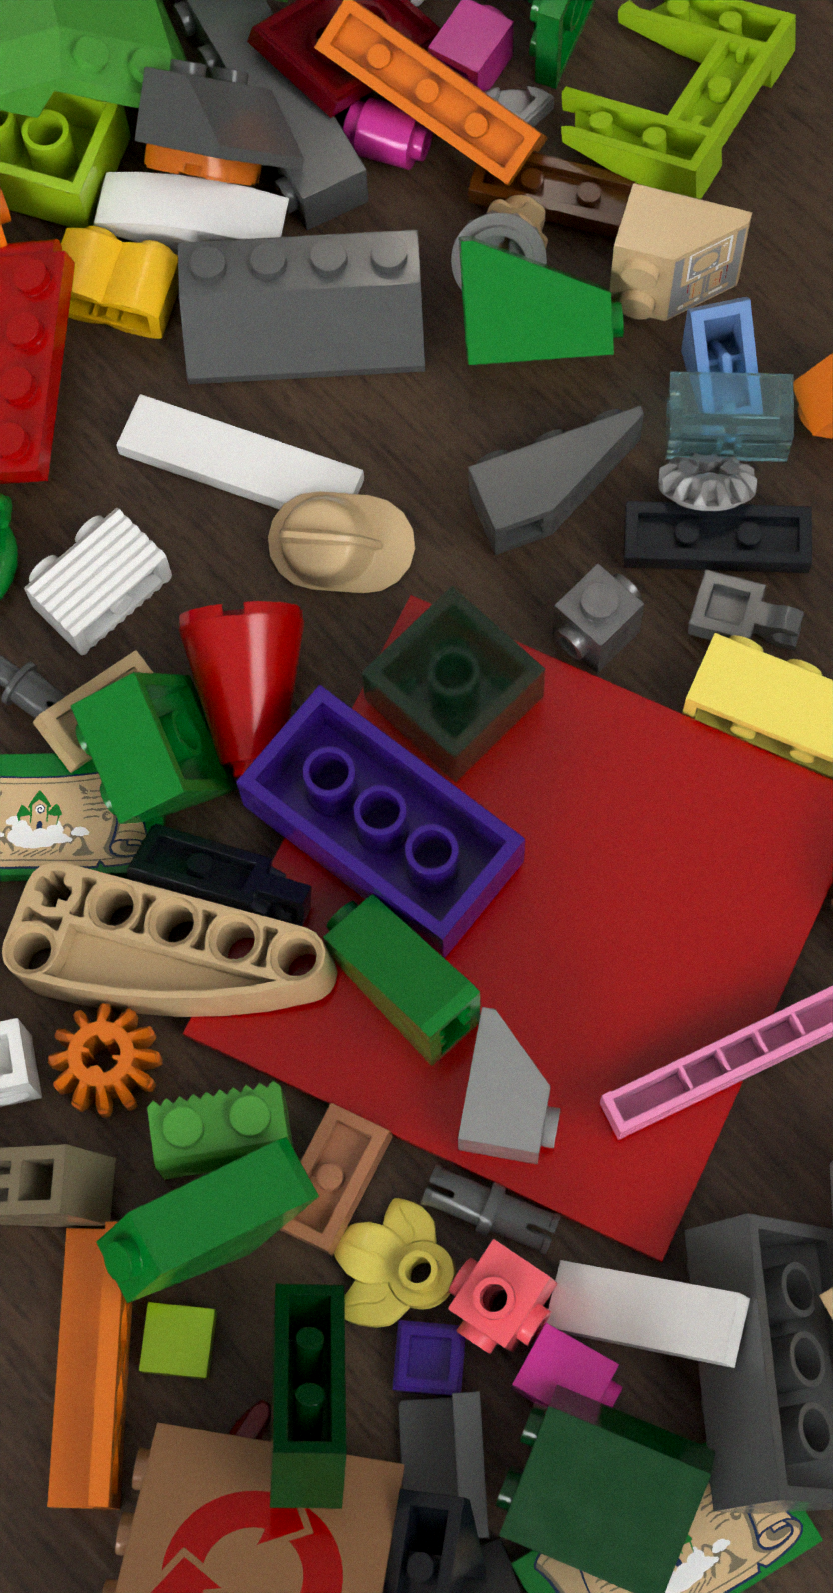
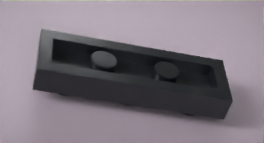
[624,501,812,573]

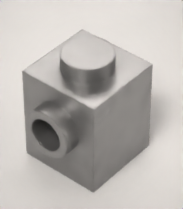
[552,564,644,673]

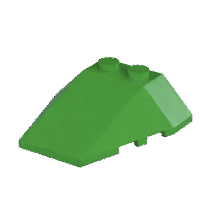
[0,0,188,118]

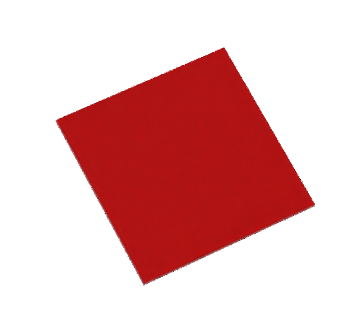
[183,595,833,1263]

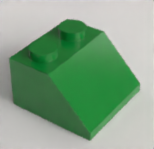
[70,672,238,824]

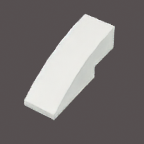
[93,172,289,255]

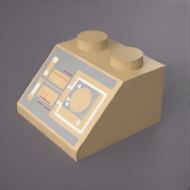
[609,183,752,321]

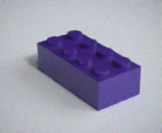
[236,685,525,958]

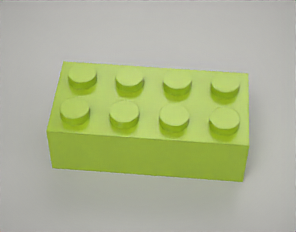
[0,91,131,229]

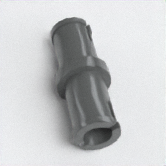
[420,1163,561,1256]

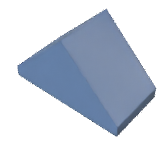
[681,296,763,428]

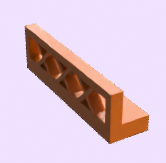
[314,0,548,185]
[47,1221,133,1510]

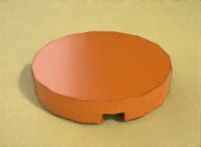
[144,143,262,186]

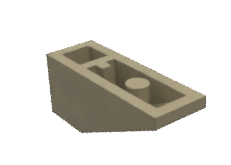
[0,1144,116,1227]

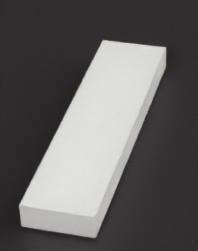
[116,394,364,510]

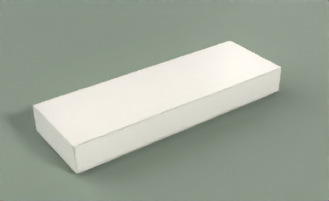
[547,1260,750,1368]

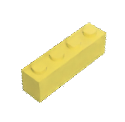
[682,633,833,780]

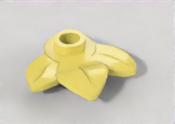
[334,1198,456,1328]

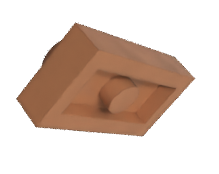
[280,1103,393,1256]

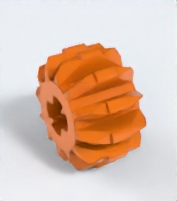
[48,1003,162,1118]

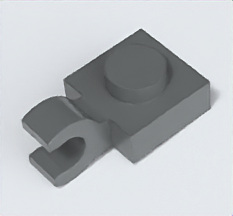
[688,570,804,650]

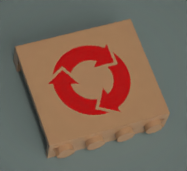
[102,1422,405,1593]

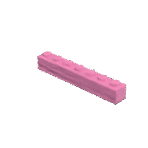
[600,986,833,1140]

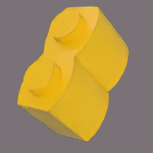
[61,226,179,339]

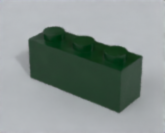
[270,1283,347,1509]

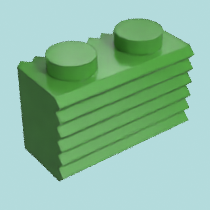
[147,1081,294,1180]

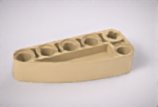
[2,861,337,1017]

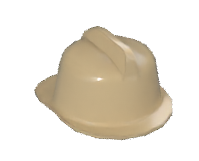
[268,491,415,593]

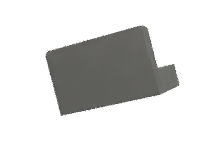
[398,1392,489,1539]

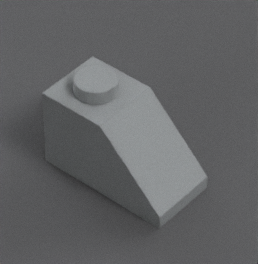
[458,1007,561,1164]

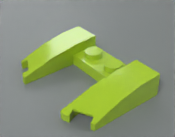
[561,0,796,200]

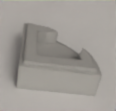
[485,86,554,127]

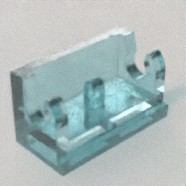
[666,371,794,462]

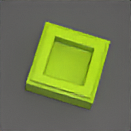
[139,1302,217,1380]

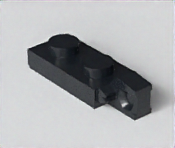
[127,823,312,926]

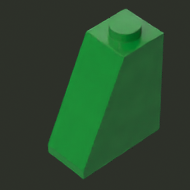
[458,236,624,365]
[323,894,480,1066]
[96,1137,319,1303]

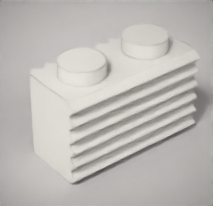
[24,508,172,656]

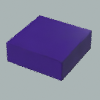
[392,1320,466,1397]

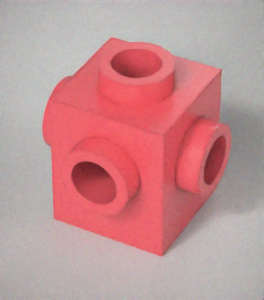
[448,1239,558,1354]

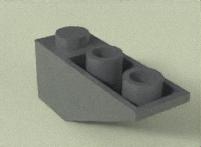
[468,406,644,555]

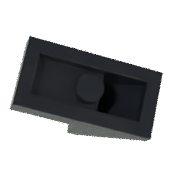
[383,1488,486,1593]

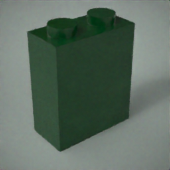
[495,1385,715,1593]

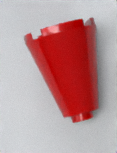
[179,601,305,778]

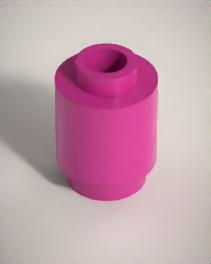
[343,97,433,170]

